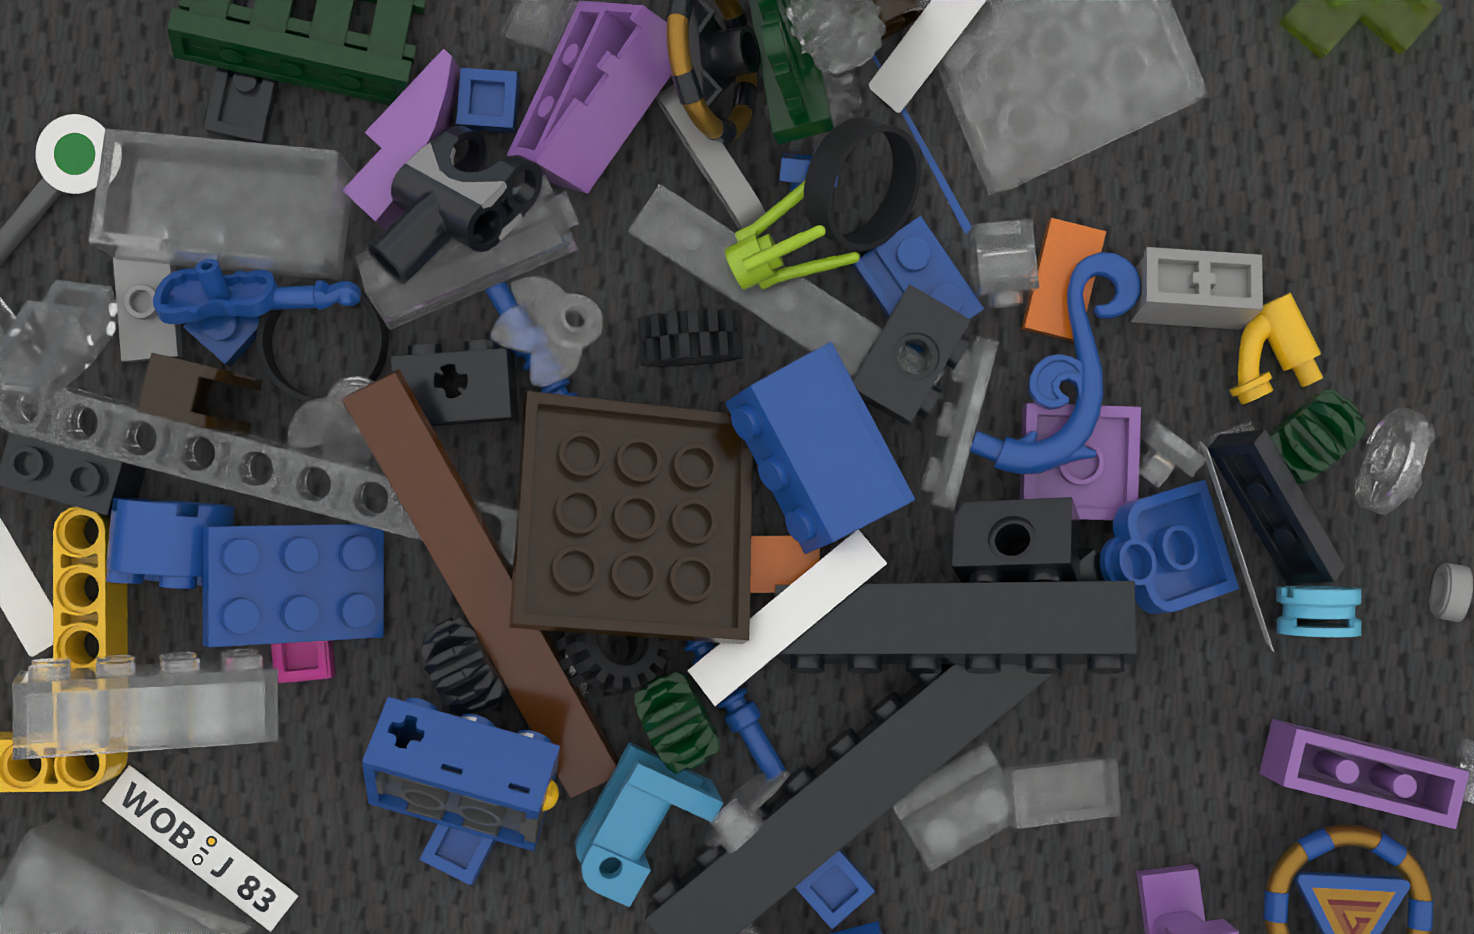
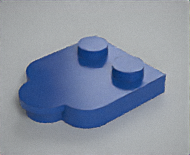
[1100,480,1239,614]

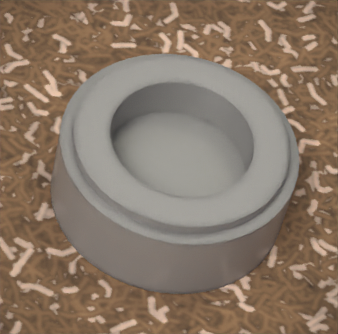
[1429,563,1473,622]

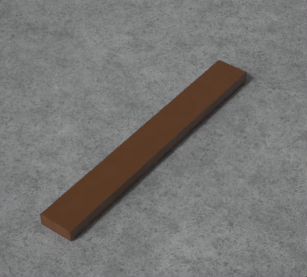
[342,369,619,799]

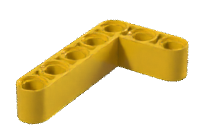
[0,507,128,792]

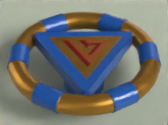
[1263,825,1434,934]

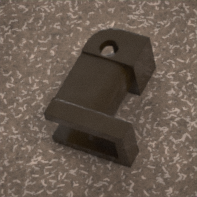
[137,353,263,434]

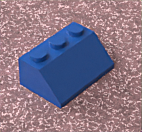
[725,342,916,554]

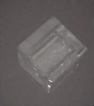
[967,219,1039,308]

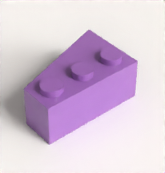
[507,0,672,194]

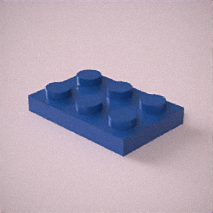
[203,523,384,647]

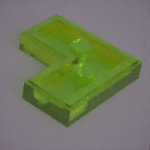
[1279,0,1443,59]

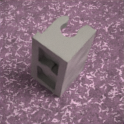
[1130,247,1263,330]

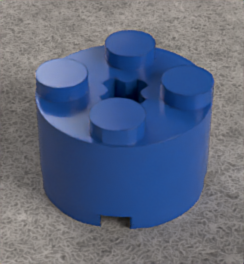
[106,498,235,589]

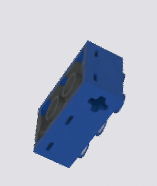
[362,697,560,851]

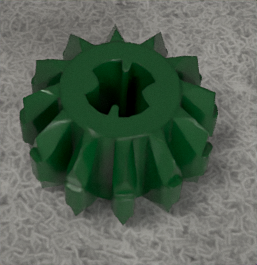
[1269,389,1366,484]
[634,671,720,774]

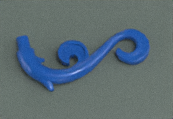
[968,252,1141,475]

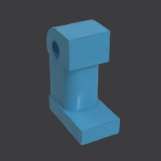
[575,742,724,907]

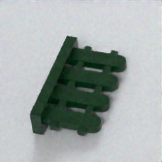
[167,0,426,105]
[749,0,834,145]

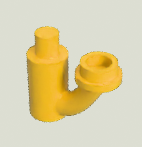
[1229,292,1323,405]

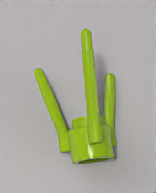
[724,181,860,290]

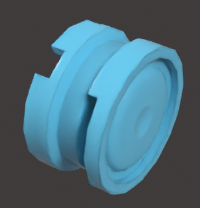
[1276,586,1362,637]

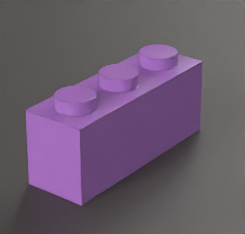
[1259,719,1469,829]

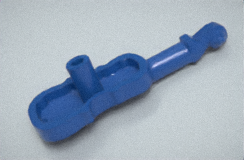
[153,259,362,324]

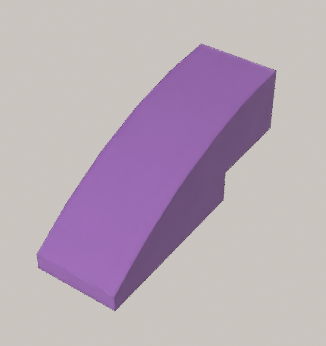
[342,49,460,229]

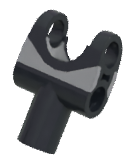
[367,125,542,285]

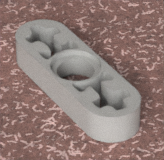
[655,83,766,230]

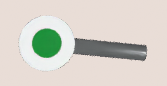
[0,114,119,267]

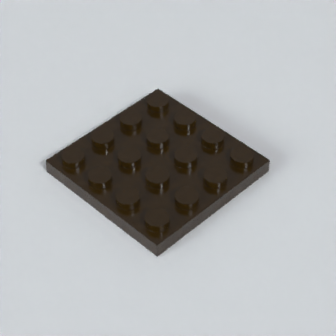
[509,391,753,644]

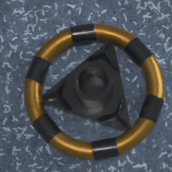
[666,0,760,143]

